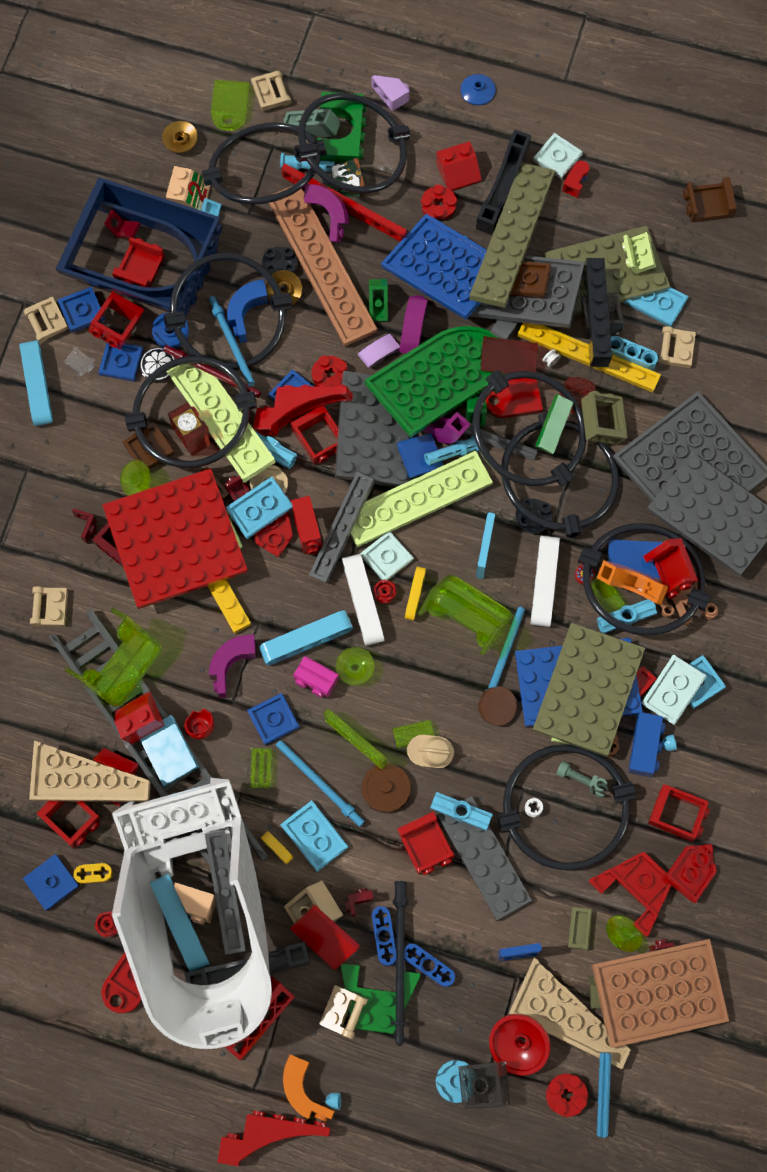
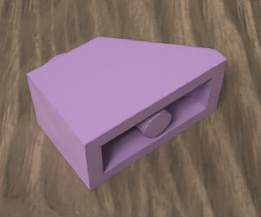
[372,75,410,111]

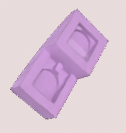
[358,334,400,368]

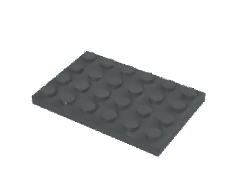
[470,256,585,328]
[335,371,412,487]
[647,452,767,577]

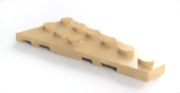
[29,741,151,802]
[509,957,630,1070]

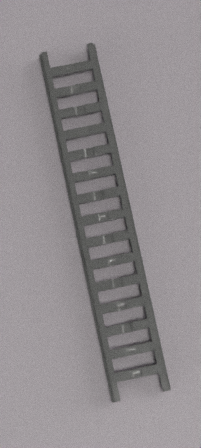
[49,608,268,865]

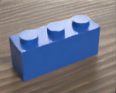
[628,712,665,777]

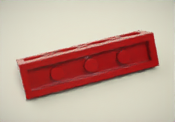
[225,976,295,1061]

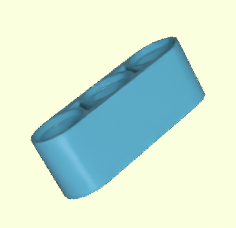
[611,336,658,371]

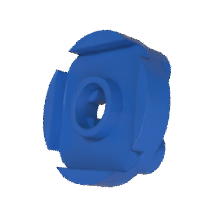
[152,313,189,348]

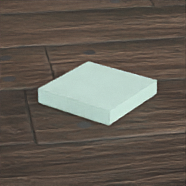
[533,133,583,180]
[360,532,414,581]

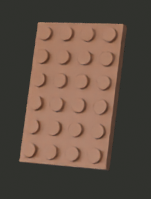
[592,939,729,1048]

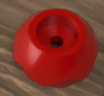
[373,580,397,603]
[95,911,118,937]

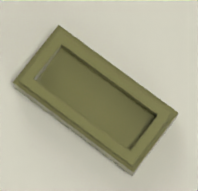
[567,907,592,951]

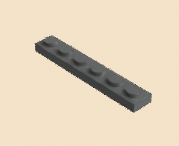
[309,472,375,584]
[205,830,246,955]

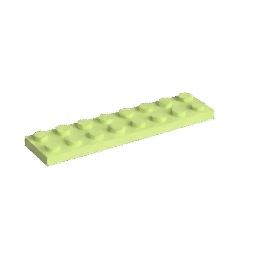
[167,364,276,482]
[350,451,493,547]

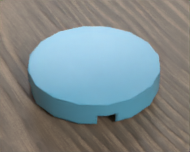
[436,1060,477,1103]

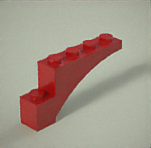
[253,384,353,436]
[217,1111,331,1166]

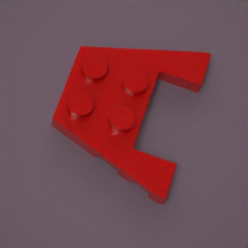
[588,852,671,938]

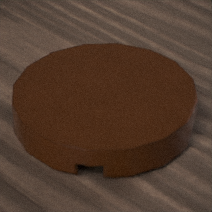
[478,686,517,726]

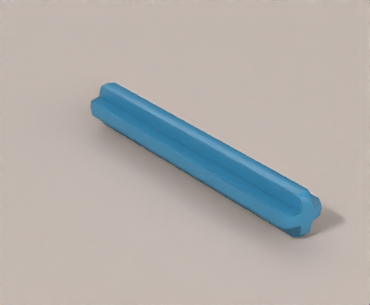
[597,1052,611,1138]

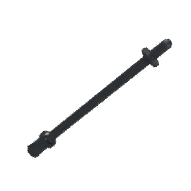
[390,881,409,1046]

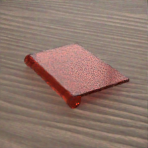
[481,336,538,374]

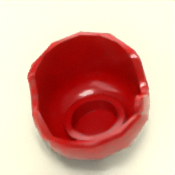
[184,708,215,739]

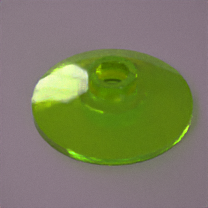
[120,460,151,496]
[336,647,374,685]
[606,915,642,952]

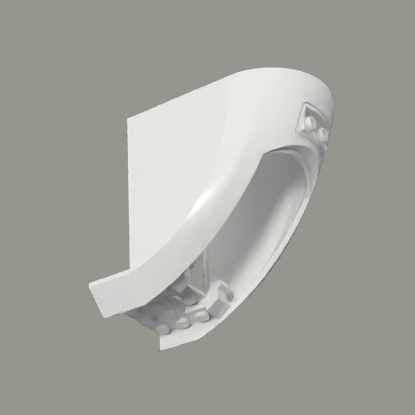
[112,778,272,1049]

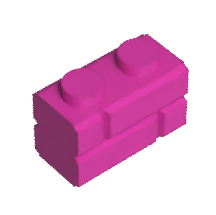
[293,656,339,698]

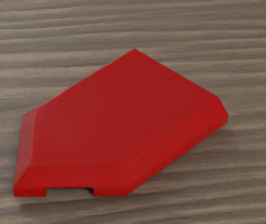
[254,512,293,557]
[664,844,717,903]

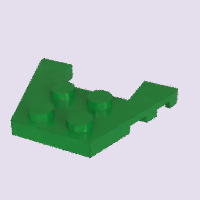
[341,963,420,1034]

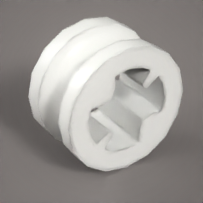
[542,349,561,367]
[525,798,543,817]

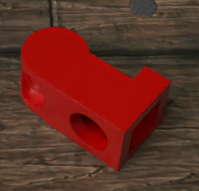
[562,161,589,199]

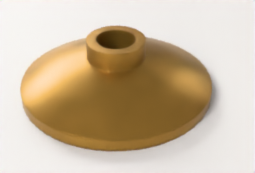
[162,121,198,153]
[266,270,302,305]

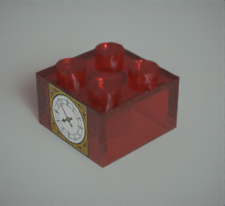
[168,402,211,456]

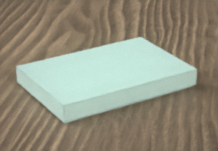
[641,655,707,725]

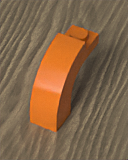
[597,560,668,604]
[283,1055,335,1122]

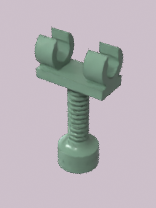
[556,761,608,798]

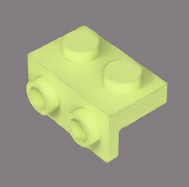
[622,232,656,274]

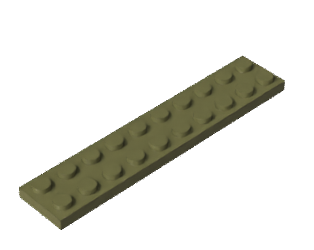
[469,163,555,308]

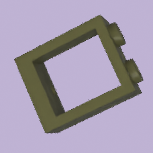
[581,391,628,445]

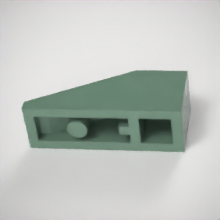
[283,109,341,137]

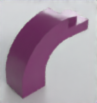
[304,184,349,243]
[399,295,429,353]
[422,412,471,444]
[209,635,256,698]

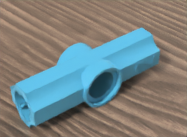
[256,432,297,469]
[597,599,657,634]
[430,792,493,831]

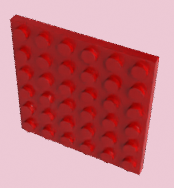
[102,468,248,609]

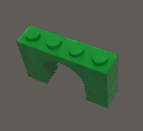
[317,92,367,165]

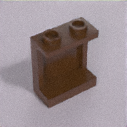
[683,177,737,222]

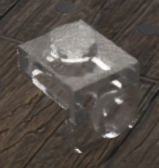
[63,347,95,376]

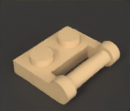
[251,71,292,111]
[24,297,68,343]
[658,326,696,368]
[30,586,68,627]
[320,985,368,1039]

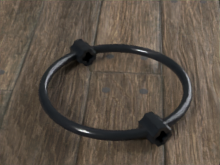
[294,93,410,194]
[202,122,327,204]
[164,253,292,370]
[125,356,257,468]
[472,369,586,487]
[501,411,619,538]
[578,523,711,636]
[497,744,636,871]

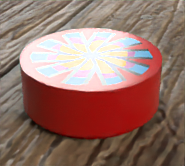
[575,565,594,585]

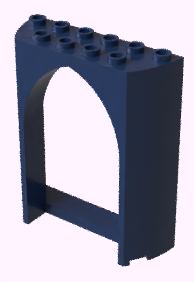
[56,177,223,316]

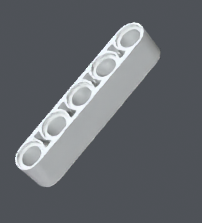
[531,535,560,627]
[342,554,384,646]

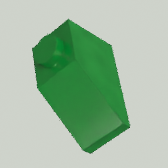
[369,279,388,321]
[466,397,487,427]

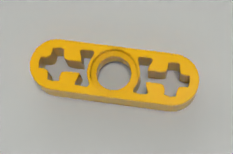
[405,566,426,621]

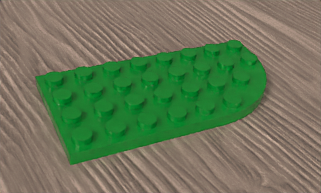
[364,326,525,438]

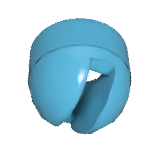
[662,735,677,751]
[325,1093,341,1110]

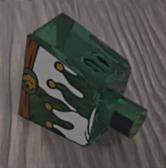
[322,158,365,197]

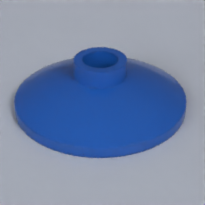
[461,74,495,106]

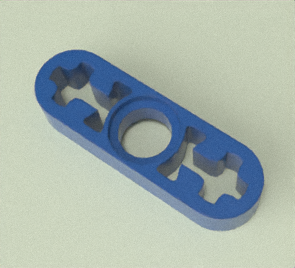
[372,906,396,966]
[404,944,455,987]

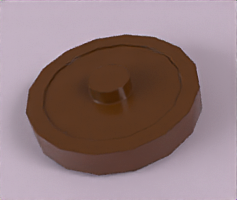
[362,763,411,813]

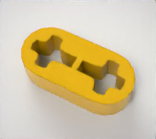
[260,831,294,865]
[74,863,113,884]

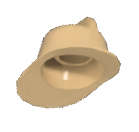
[407,735,454,768]

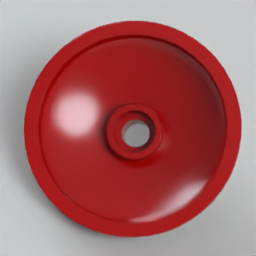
[489,1014,551,1075]

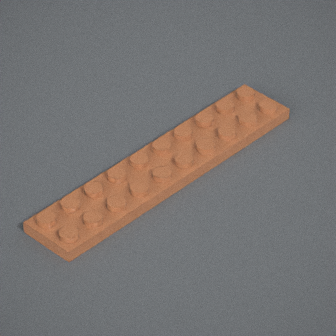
[268,186,377,347]

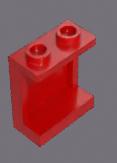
[112,237,165,288]
[644,538,698,599]
[397,811,455,876]

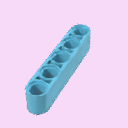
[19,340,53,426]
[259,610,353,665]
[150,874,210,972]

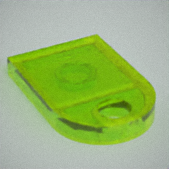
[211,80,250,131]

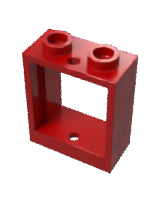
[88,291,144,350]
[291,405,338,465]
[291,496,322,555]
[648,784,710,842]
[36,801,101,849]

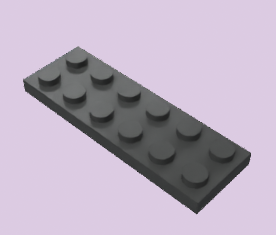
[437,796,532,921]

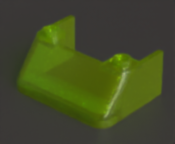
[418,575,513,655]
[64,608,162,707]

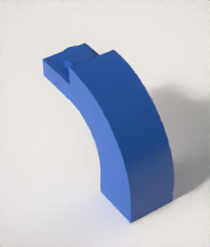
[227,279,268,343]

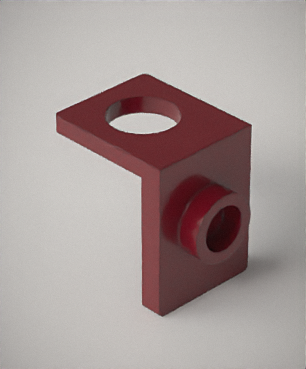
[104,210,141,238]
[72,508,97,544]

